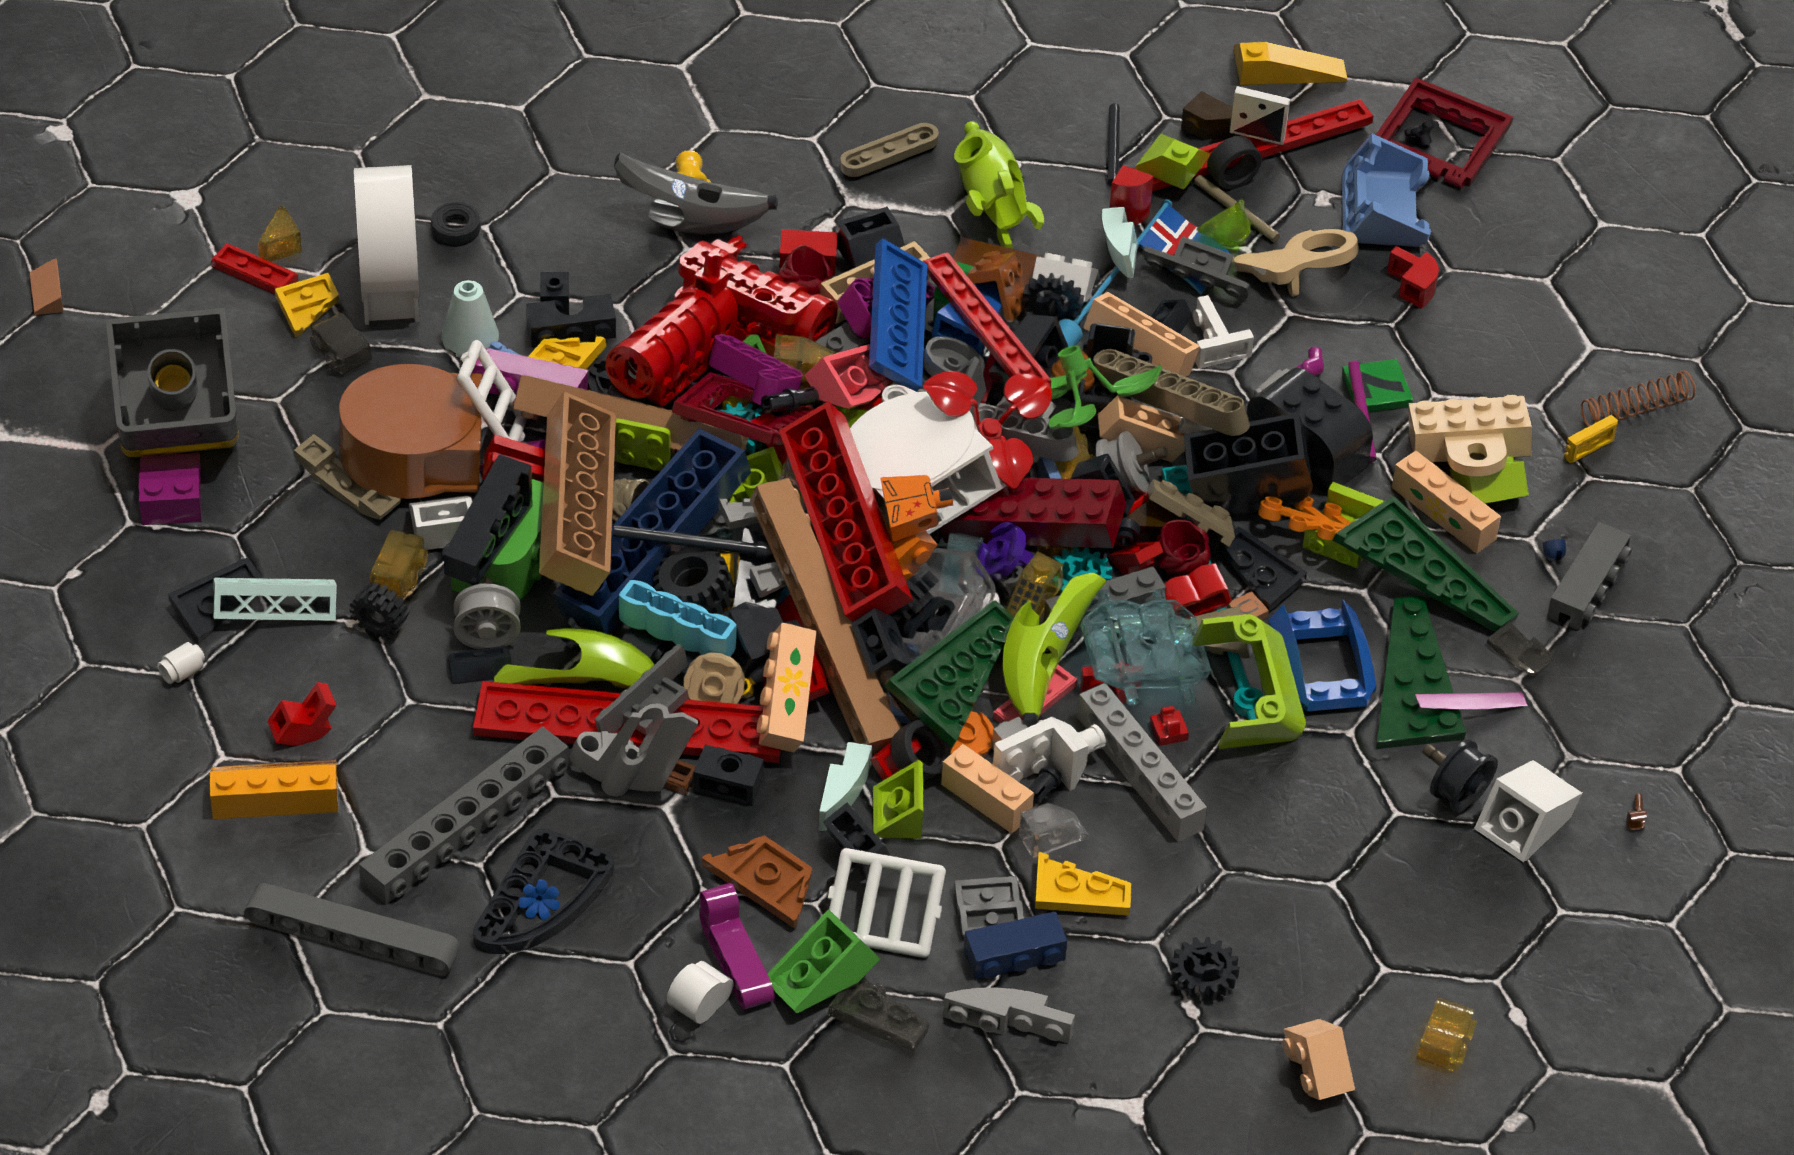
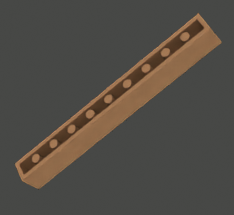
[750,478,902,755]

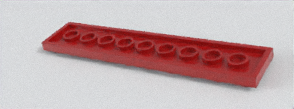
[473,681,781,763]

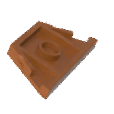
[702,835,813,928]

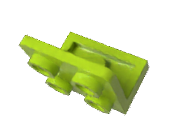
[614,418,675,471]

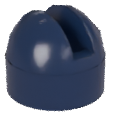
[1542,539,1566,561]

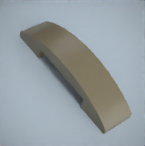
[294,434,401,520]

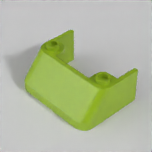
[1191,614,1306,749]

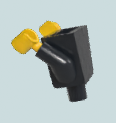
[714,602,800,699]

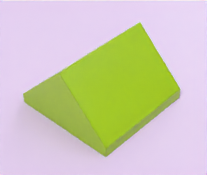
[873,760,923,839]

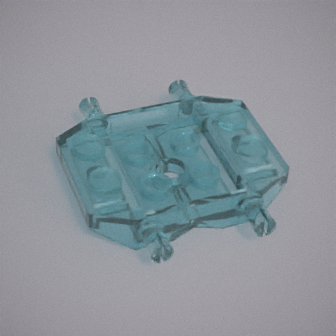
[1080,589,1211,706]

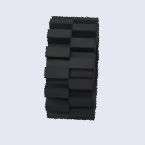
[349,582,409,639]

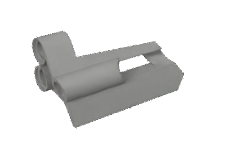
[569,703,698,797]

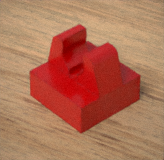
[1150,706,1189,746]

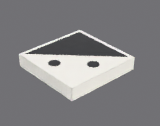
[1230,86,1290,145]

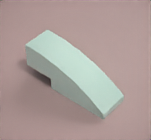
[1102,207,1138,278]
[819,742,872,831]

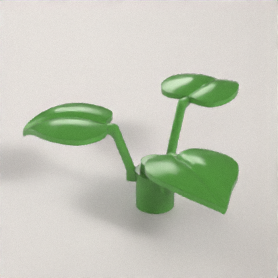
[1048,345,1162,430]

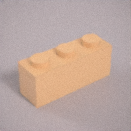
[1098,395,1185,462]
[941,744,1034,833]

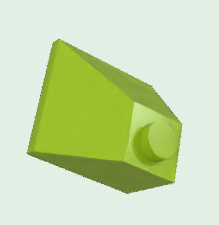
[1135,134,1210,190]

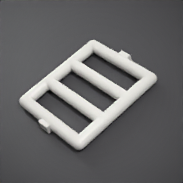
[457,340,528,442]
[828,848,946,958]

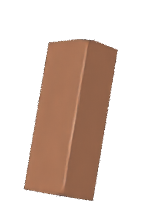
[30,259,63,315]

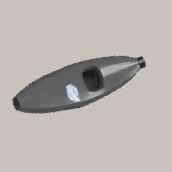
[614,152,778,235]

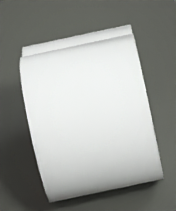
[667,961,734,1024]

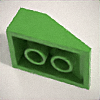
[768,909,880,1013]

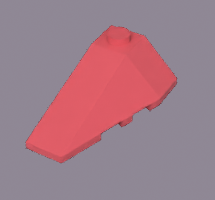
[804,344,893,409]

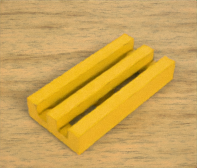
[1564,415,1618,463]

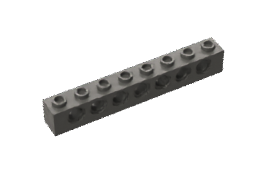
[359,726,569,904]

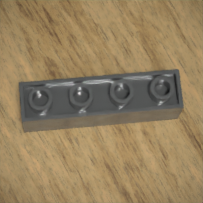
[1547,522,1632,631]

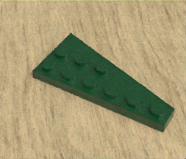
[1332,496,1519,633]
[1376,596,1466,749]
[885,600,1014,748]

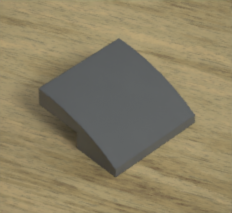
[954,876,1024,937]

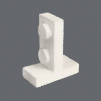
[1193,295,1254,369]

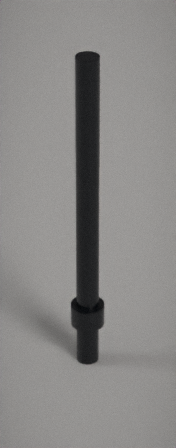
[612,525,775,560]

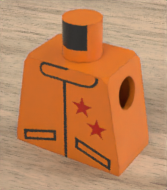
[880,475,953,541]

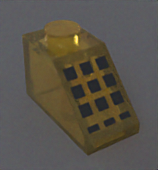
[1006,552,1063,617]

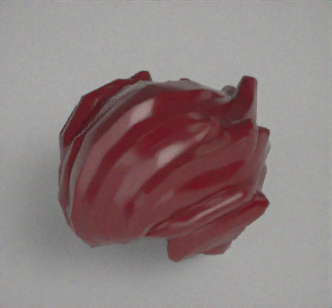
[778,245,832,295]
[1155,520,1211,577]

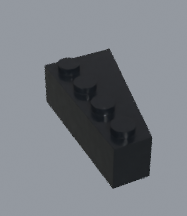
[441,454,533,585]

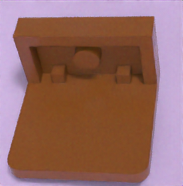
[967,251,1026,322]

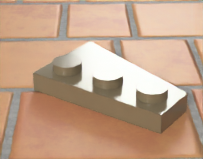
[1148,479,1235,547]

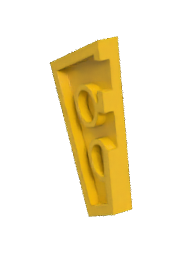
[1035,852,1131,915]

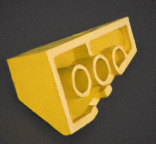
[1234,42,1347,85]

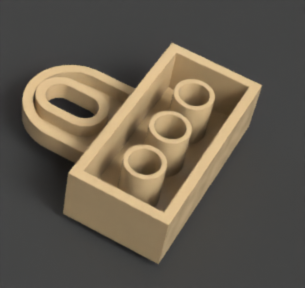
[1409,395,1532,476]

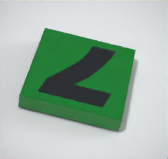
[1342,359,1413,412]

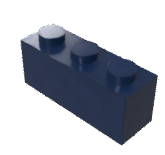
[964,912,1067,980]

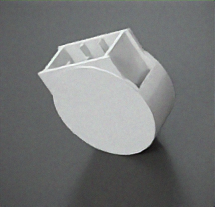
[354,165,419,325]
[850,392,1007,534]

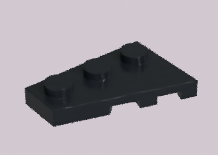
[168,557,262,645]

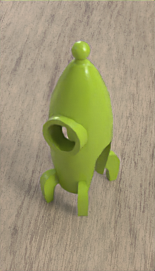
[954,121,1044,249]

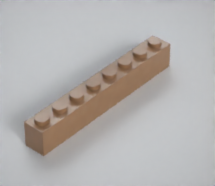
[513,375,748,454]

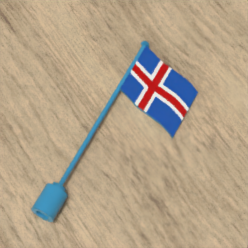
[1059,199,1231,347]

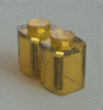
[1416,997,1478,1071]

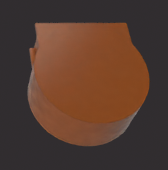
[339,364,482,499]

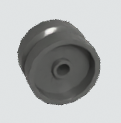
[920,336,985,390]

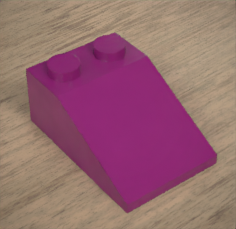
[139,453,202,525]

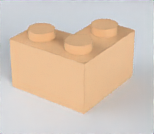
[1282,1019,1355,1100]

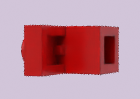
[1387,246,1439,309]
[267,682,337,746]

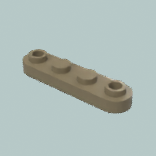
[840,123,939,177]

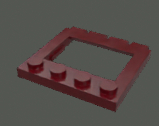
[1376,77,1513,189]
[672,372,814,445]

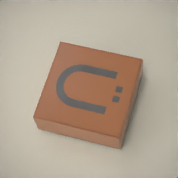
[1227,591,1269,620]

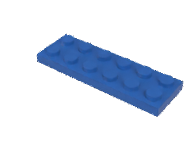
[869,238,927,392]

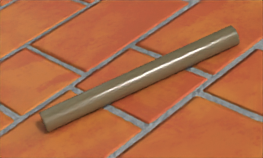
[1194,175,1280,243]

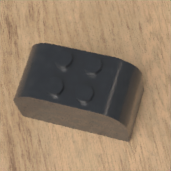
[1247,368,1373,495]
[1184,413,1312,517]

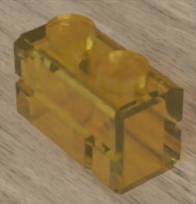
[370,530,428,599]

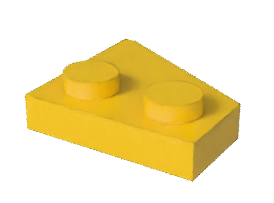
[275,273,339,337]
[528,337,607,369]

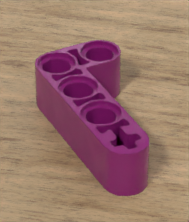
[838,278,935,339]
[708,334,803,405]
[699,883,775,1010]

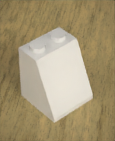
[1474,760,1582,862]

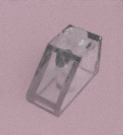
[1019,803,1088,858]

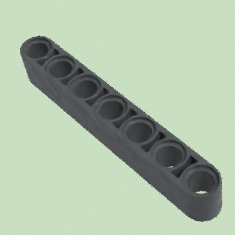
[244,883,461,976]

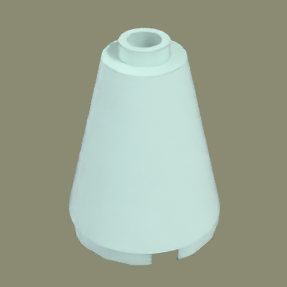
[442,280,499,358]

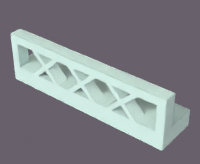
[213,578,337,621]

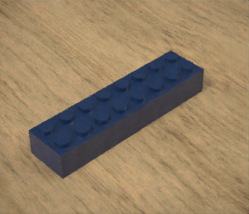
[553,428,751,635]

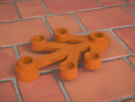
[1258,496,1353,540]

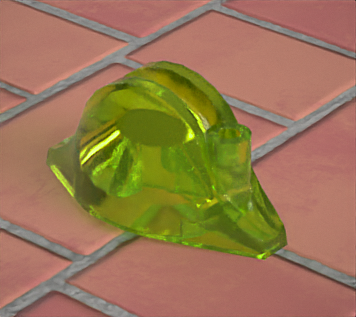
[1196,198,1252,248]

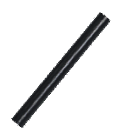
[1108,103,1120,186]

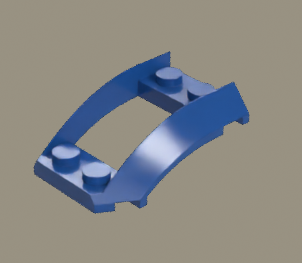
[1268,599,1376,711]

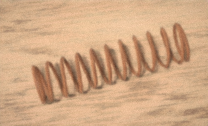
[1581,370,1696,427]

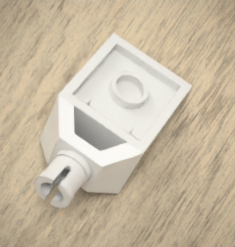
[993,717,1106,791]

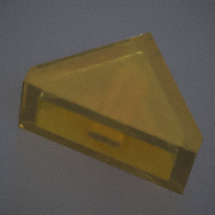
[258,206,302,262]

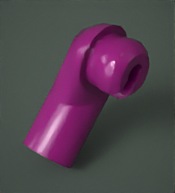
[1296,347,1324,376]

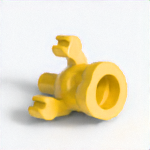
[676,151,711,182]

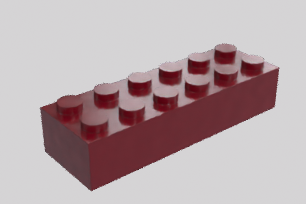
[939,478,1126,548]

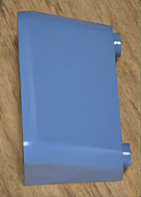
[1342,134,1431,247]

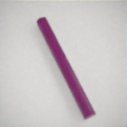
[1348,360,1377,463]

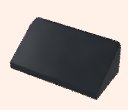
[1150,299,1192,334]
[448,646,512,684]

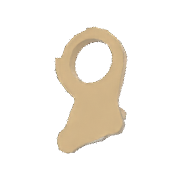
[1234,229,1358,297]

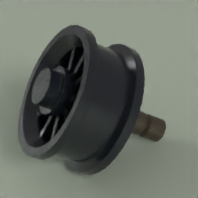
[1422,739,1498,813]

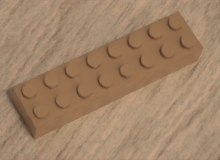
[539,391,616,596]

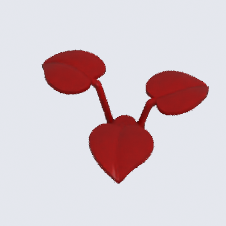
[922,371,1052,490]

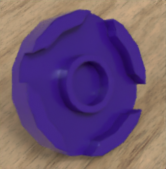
[977,522,1035,580]

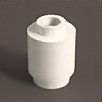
[157,642,205,684]

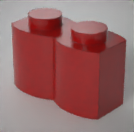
[1164,564,1232,624]

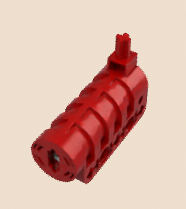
[674,235,838,360]
[606,248,738,407]

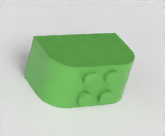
[451,479,544,600]

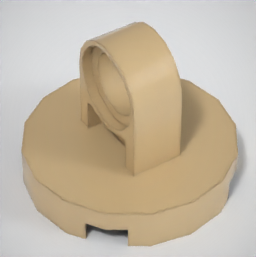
[684,652,745,704]

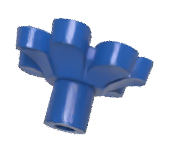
[519,879,560,920]

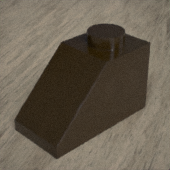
[1181,91,1241,140]

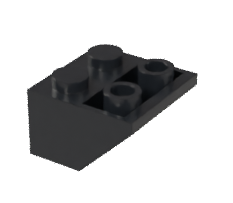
[836,207,905,269]

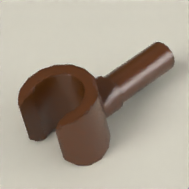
[1627,794,1647,830]

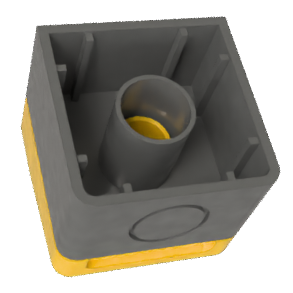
[106,308,239,457]

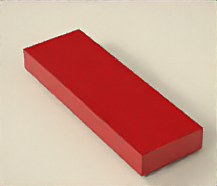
[211,243,298,294]

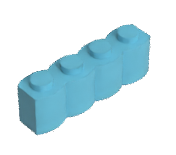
[619,580,736,657]

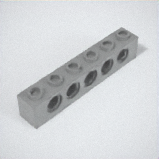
[1077,683,1207,842]

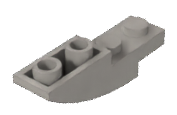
[943,988,1075,1044]

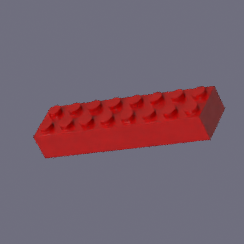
[779,401,913,622]

